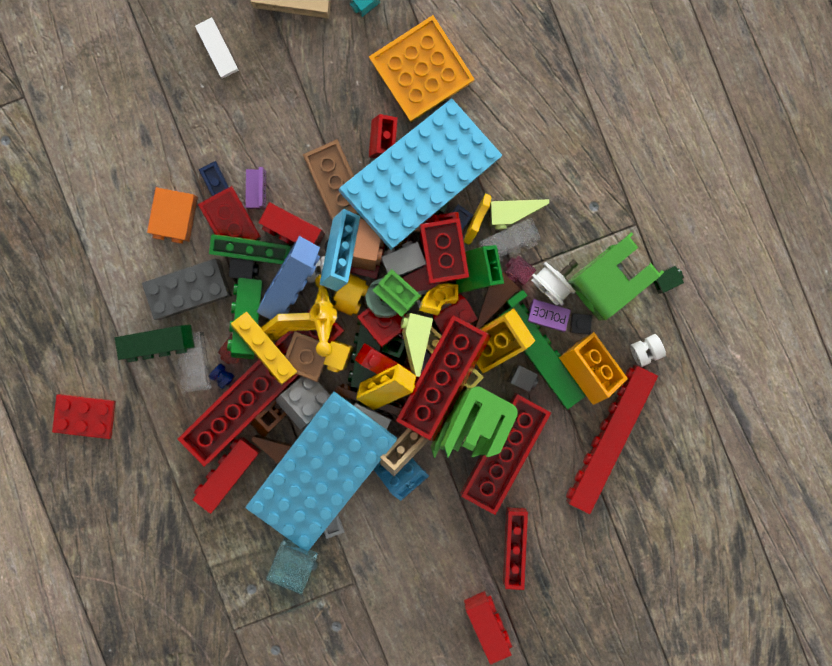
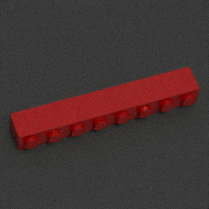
[566,365,658,514]

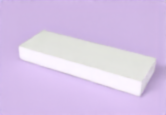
[195,17,239,79]

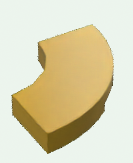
[463,193,491,245]
[419,283,458,315]

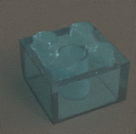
[266,539,319,594]

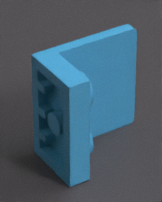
[373,457,429,501]

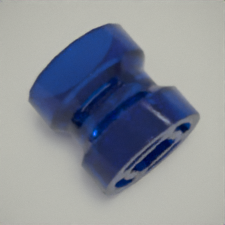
[208,363,235,390]

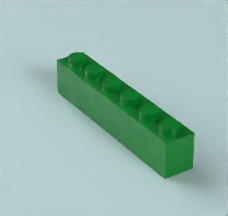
[498,303,586,410]

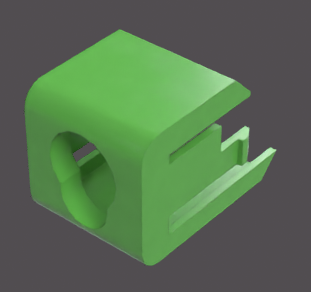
[567,232,664,321]
[430,387,518,458]

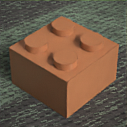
[352,219,384,271]

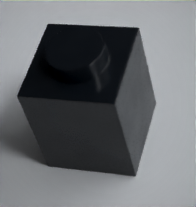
[229,258,259,279]

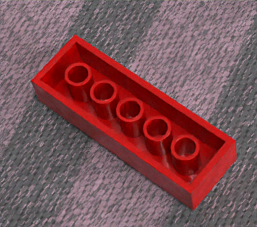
[396,315,491,441]
[460,393,551,515]

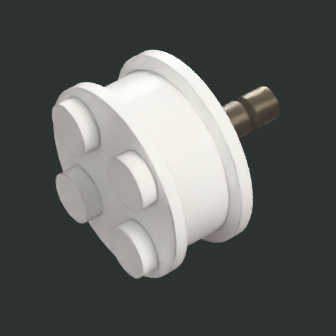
[531,259,579,306]

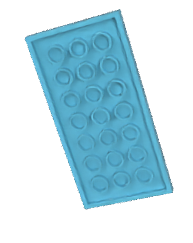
[338,98,502,250]
[245,391,397,552]

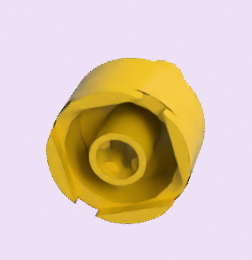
[332,274,369,316]

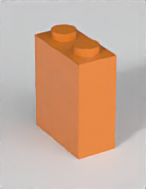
[147,187,198,244]

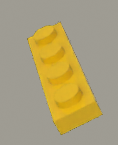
[231,312,297,385]

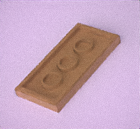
[303,139,359,221]

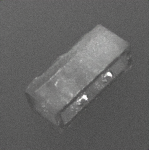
[478,217,541,262]
[177,332,211,392]

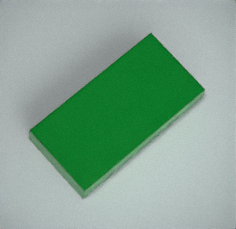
[504,290,528,308]

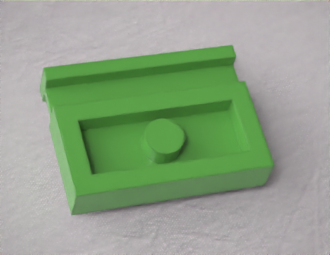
[372,269,421,317]

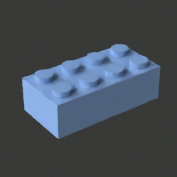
[257,236,320,320]

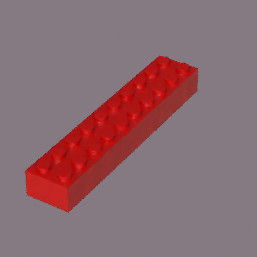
[177,309,345,467]

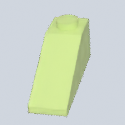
[490,199,549,230]
[401,313,433,377]

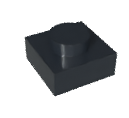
[570,314,592,334]

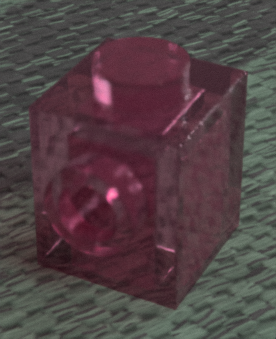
[505,255,536,286]

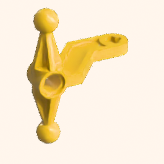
[261,275,337,357]

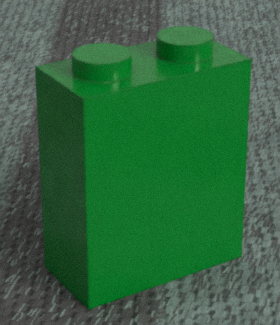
[456,245,504,293]

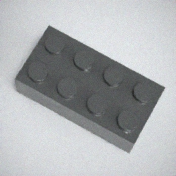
[142,258,232,320]

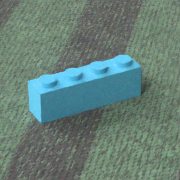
[320,209,361,291]

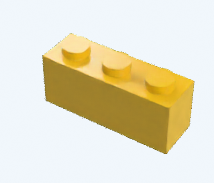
[324,341,354,373]
[356,364,416,410]

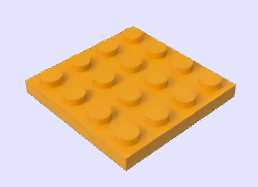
[369,15,475,123]

